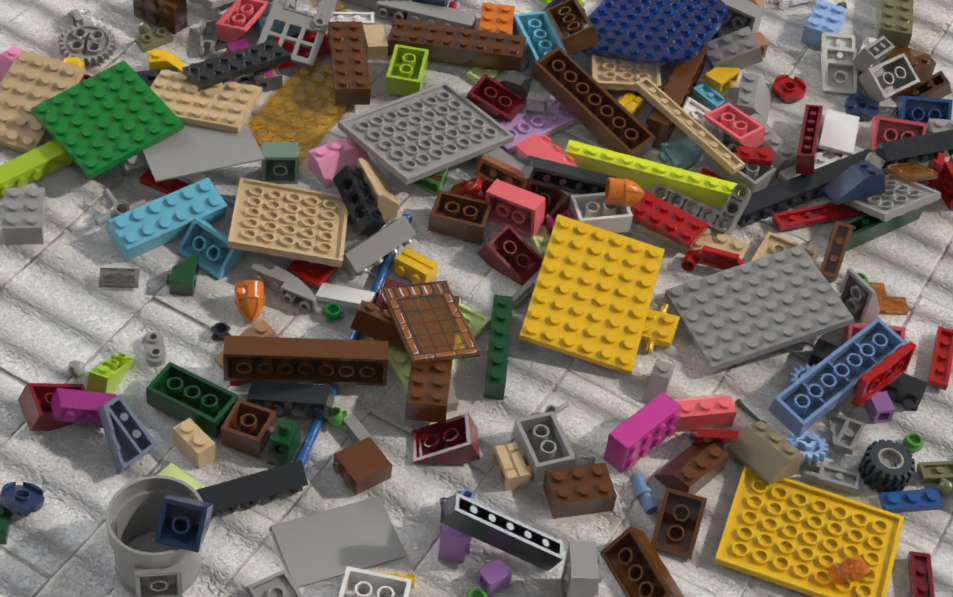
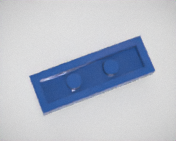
[878,488,944,513]

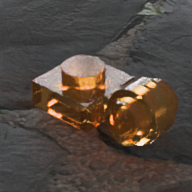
[828,555,871,584]

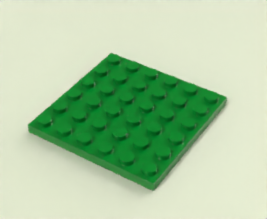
[30,60,184,179]

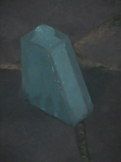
[658,137,705,170]

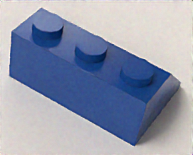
[896,96,953,123]

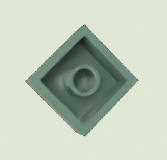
[261,142,299,184]

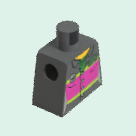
[238,66,283,92]

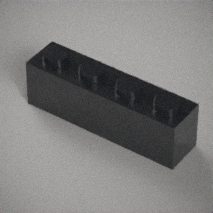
[246,380,334,418]

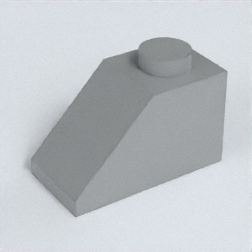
[641,359,675,404]

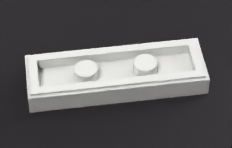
[315,283,376,308]

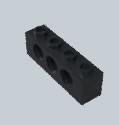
[333,165,386,237]

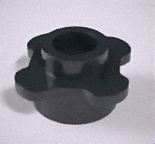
[211,322,231,341]

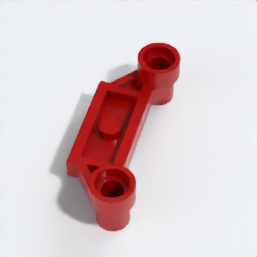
[681,245,745,272]

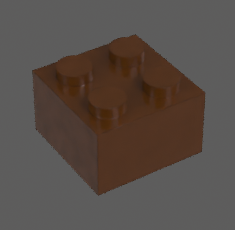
[221,399,276,457]

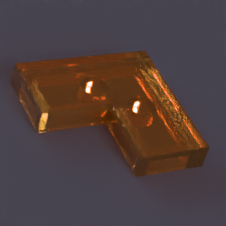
[868,282,908,315]

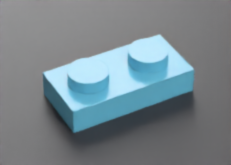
[692,82,728,110]

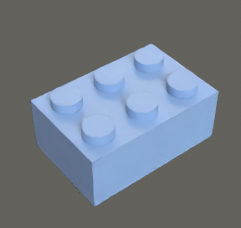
[801,0,849,48]

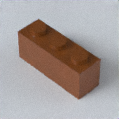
[474,155,533,192]
[820,220,854,280]

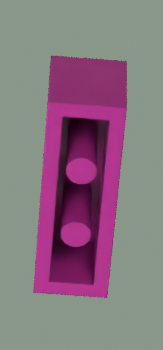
[50,388,117,425]

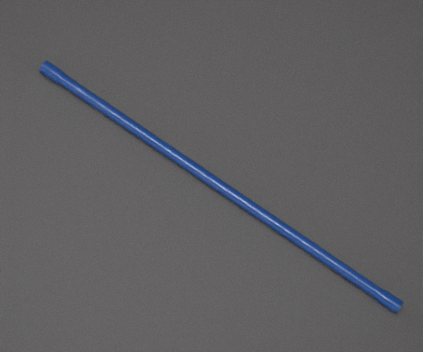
[294,214,412,468]

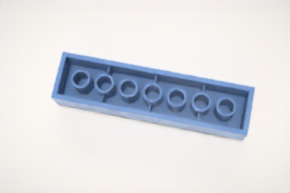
[769,317,907,437]

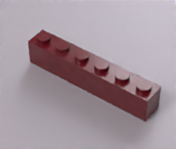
[796,104,823,175]

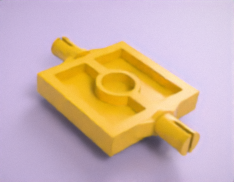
[640,303,680,354]

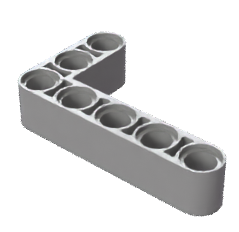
[652,183,751,235]

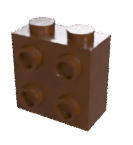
[332,436,392,495]

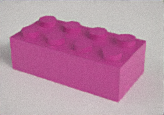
[603,392,681,473]

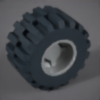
[858,439,915,493]

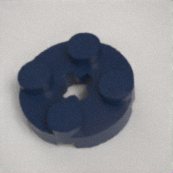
[844,92,879,122]
[0,482,45,517]

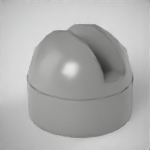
[68,360,85,378]

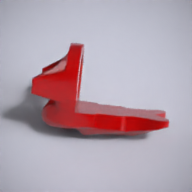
[450,177,493,201]

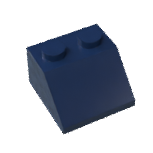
[154,494,214,553]

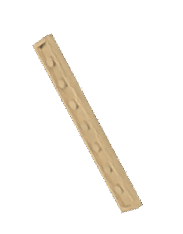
[633,77,745,175]

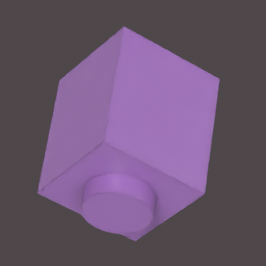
[864,391,896,424]
[476,558,512,597]

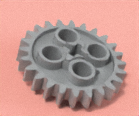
[59,22,116,67]

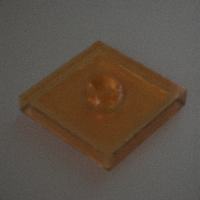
[887,162,938,182]

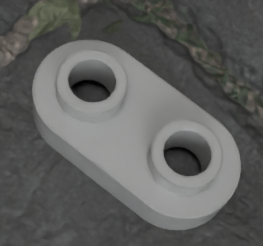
[143,332,166,367]

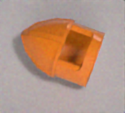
[605,177,645,207]
[234,280,265,323]

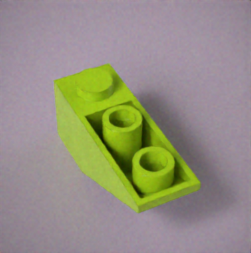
[86,353,134,394]

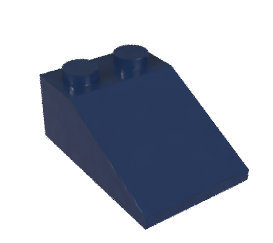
[821,161,886,205]

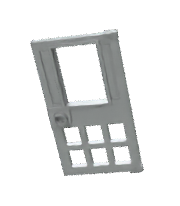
[257,0,338,68]

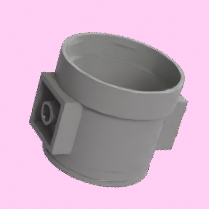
[106,475,202,597]

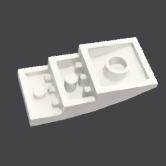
[821,32,858,95]
[818,109,860,156]

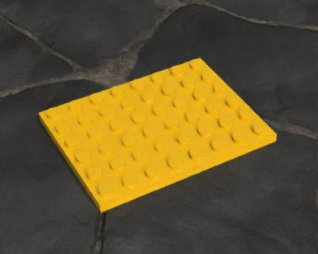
[518,214,665,375]
[713,465,904,597]

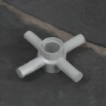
[94,189,147,226]

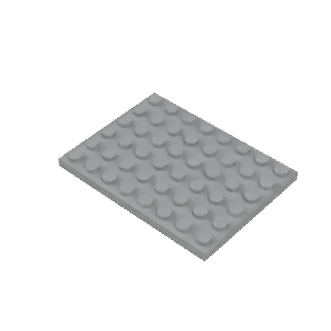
[337,82,515,185]
[665,245,854,372]

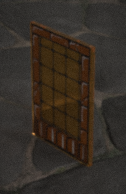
[380,280,481,364]

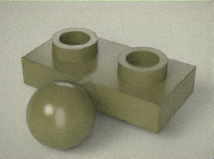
[135,22,173,53]
[916,461,953,496]

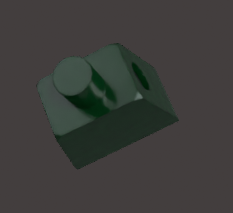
[267,418,301,467]

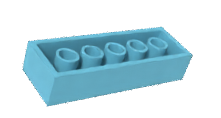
[512,11,567,94]
[107,177,227,261]

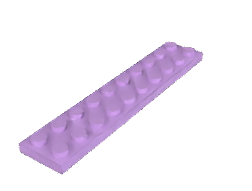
[499,89,639,154]

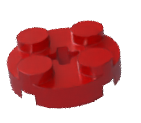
[772,74,806,104]

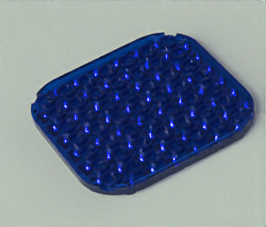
[581,0,728,66]

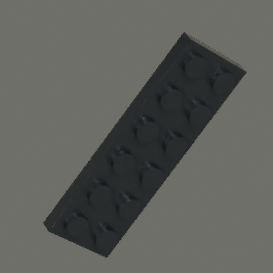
[182,40,291,89]

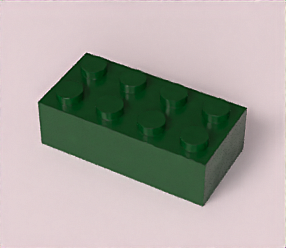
[146,361,239,438]

